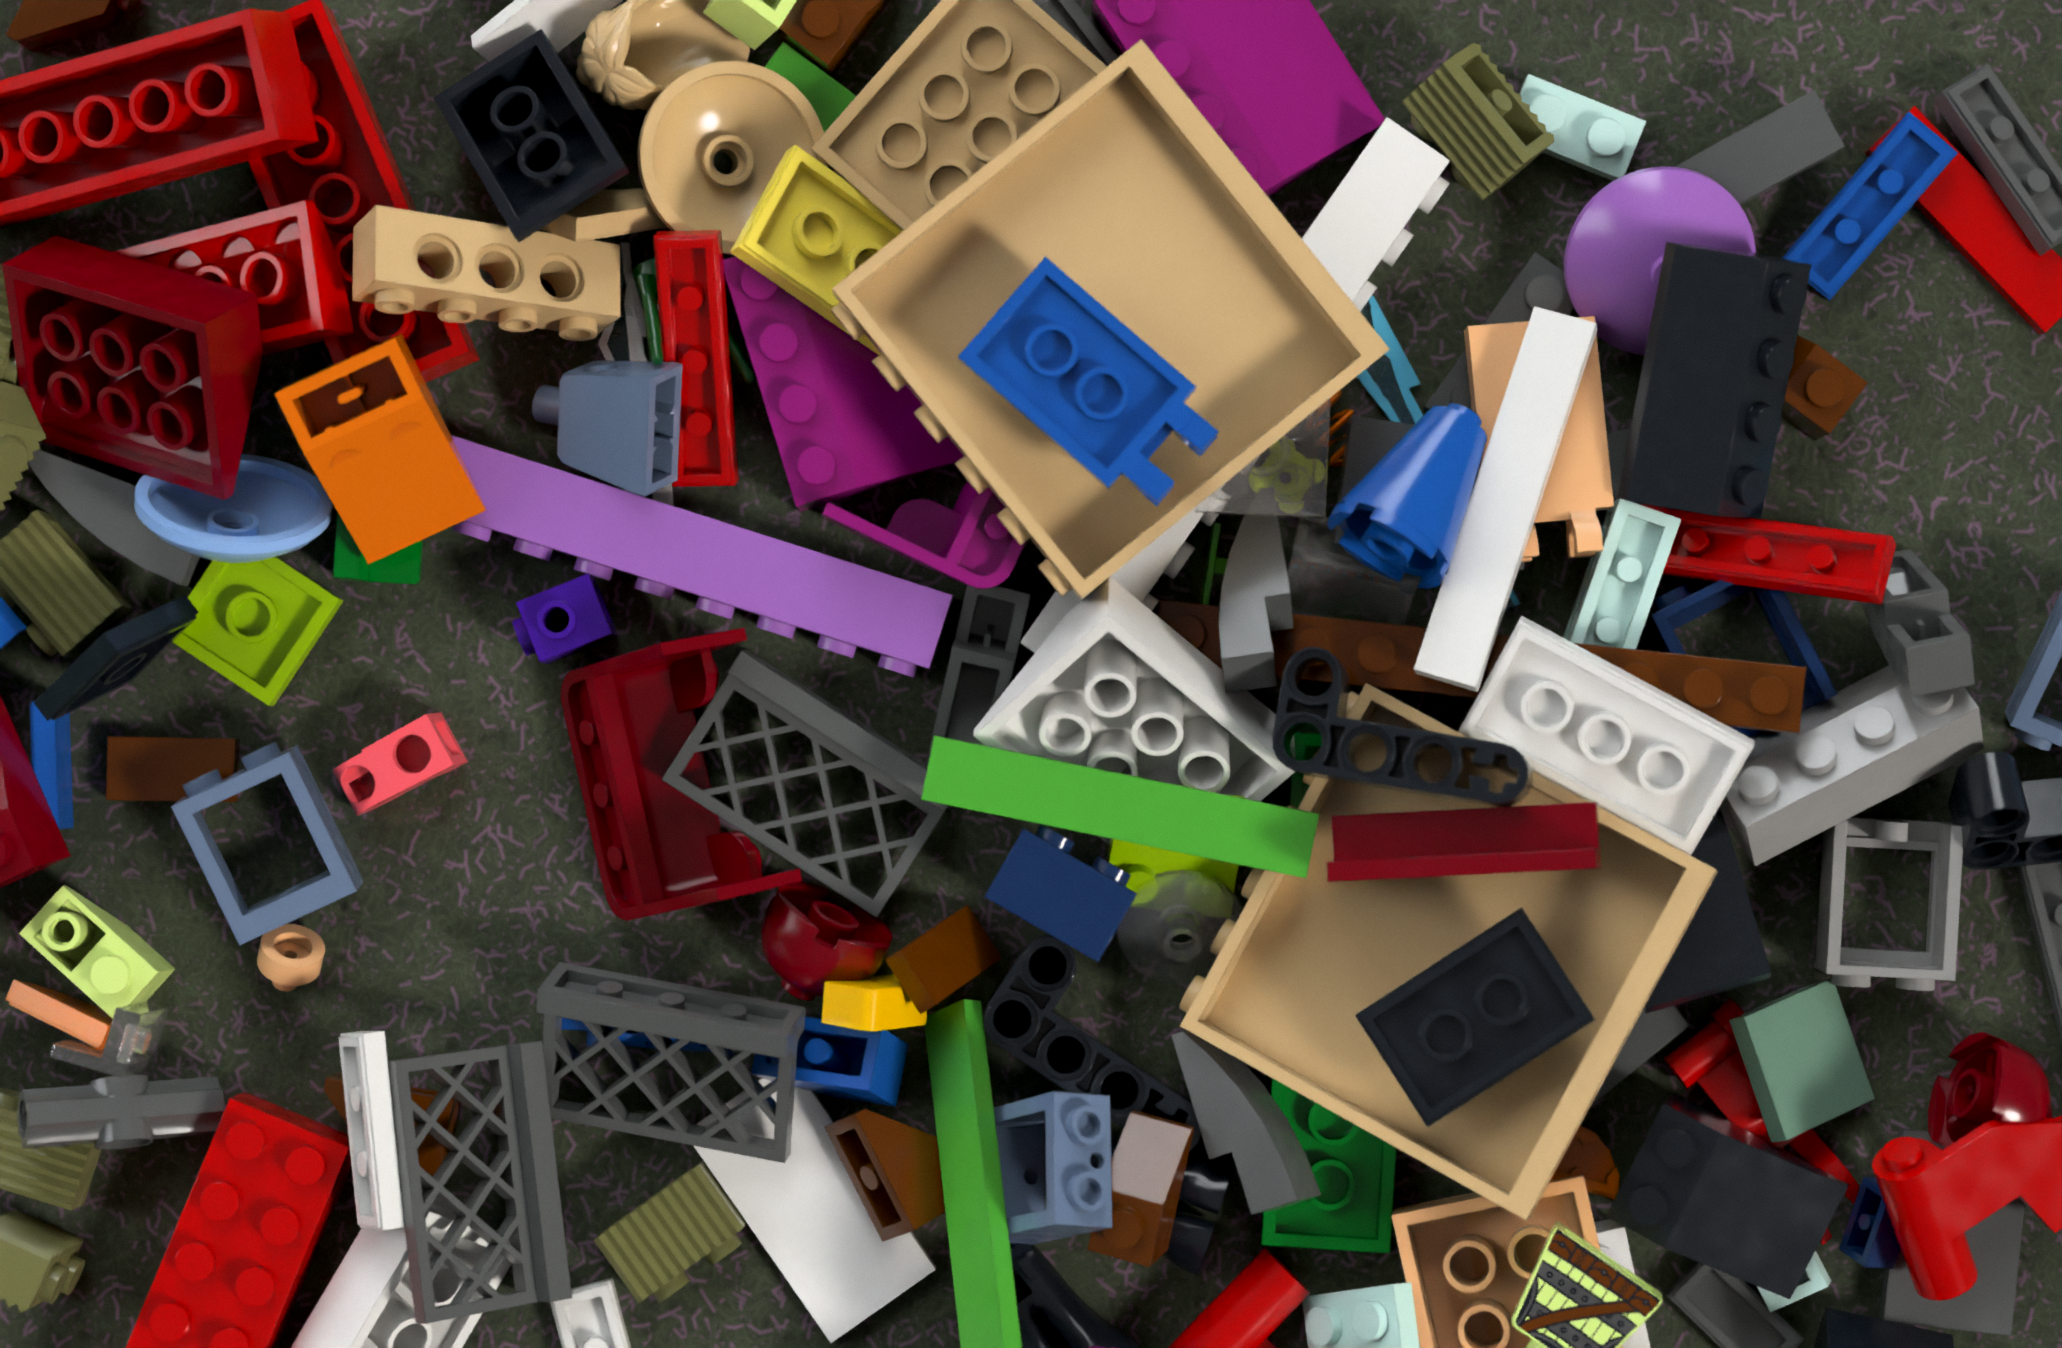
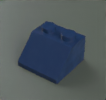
[985,824,1137,962]

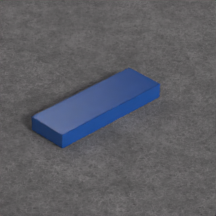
[1782,112,1958,301]

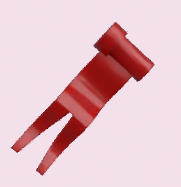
[1663,999,1860,1245]

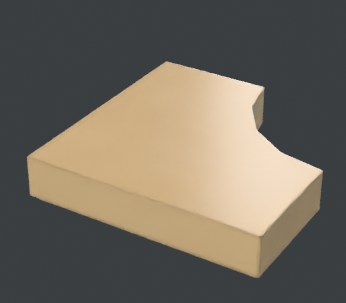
[498,188,667,242]

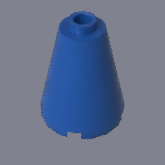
[1327,403,1487,589]

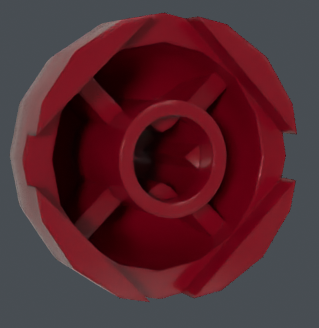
[761,881,893,1001]
[1928,1032,2052,1150]

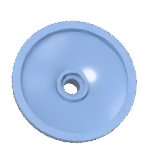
[134,454,333,563]

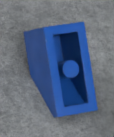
[751,1017,909,1107]

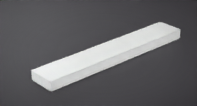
[1414,306,1598,692]

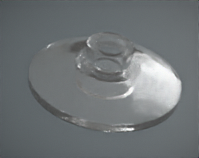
[1117,870,1242,985]

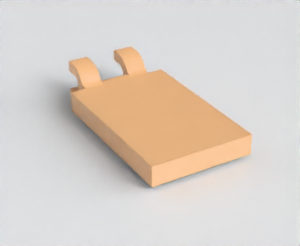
[1464,316,1614,562]

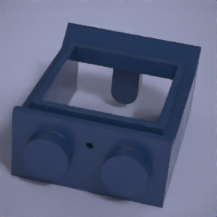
[1645,580,1838,738]

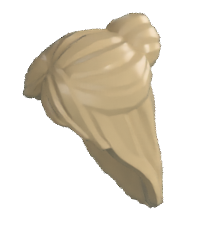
[575,0,750,110]

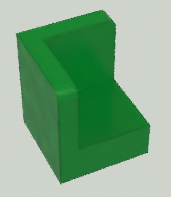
[333,513,423,585]

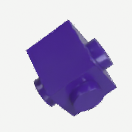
[512,574,618,664]

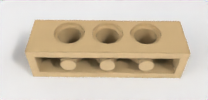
[352,205,621,341]

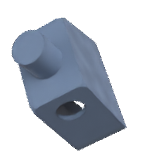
[532,360,683,496]

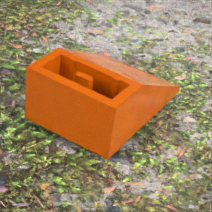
[274,333,487,565]

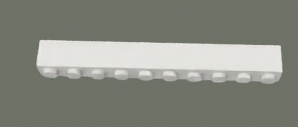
[1020,117,1450,654]

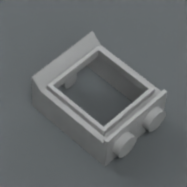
[1814,817,1963,991]

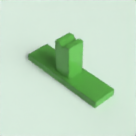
[1200,523,1228,605]

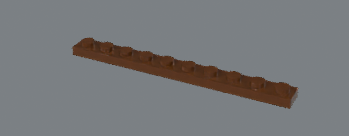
[1158,600,1806,734]

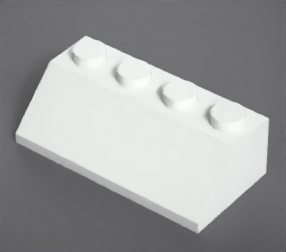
[291,1190,512,1348]

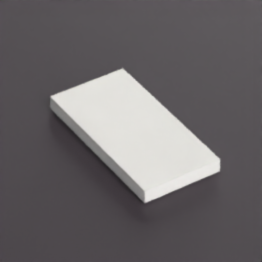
[1458,616,1755,856]
[694,1078,936,1343]

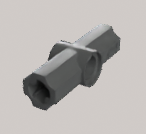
[17,1074,225,1150]

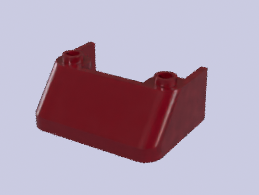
[561,628,802,921]

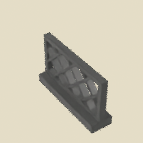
[662,650,949,917]
[536,962,806,1163]
[388,1041,572,1324]

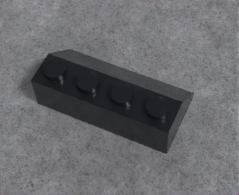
[1617,242,1811,519]

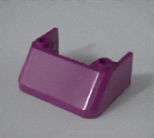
[821,480,1026,589]

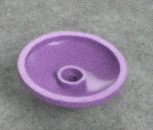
[1564,166,1756,355]

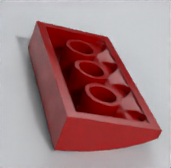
[113,200,354,356]

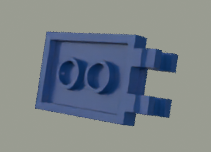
[958,256,1219,507]

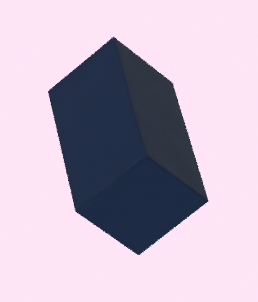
[1839,1177,1901,1269]

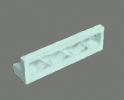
[1563,498,1681,649]

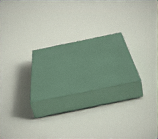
[1729,978,1875,1143]

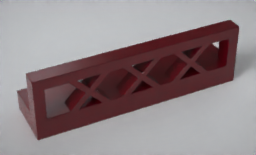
[1327,802,1601,882]

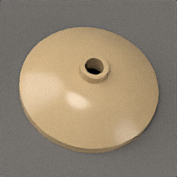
[638,61,828,255]

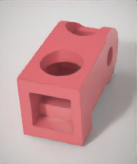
[332,712,468,816]

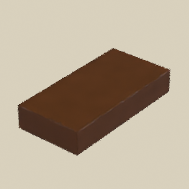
[106,736,240,802]
[885,904,1002,1014]

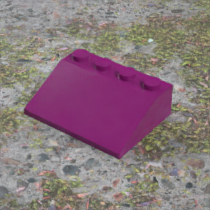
[1091,0,1385,198]
[723,256,964,512]

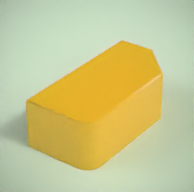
[821,974,927,1031]

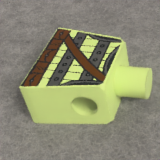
[1510,1221,1663,1348]

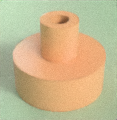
[257,924,325,991]

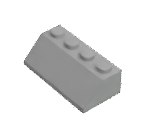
[1719,665,1984,866]

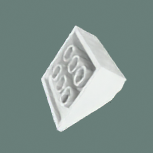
[973,577,1295,845]

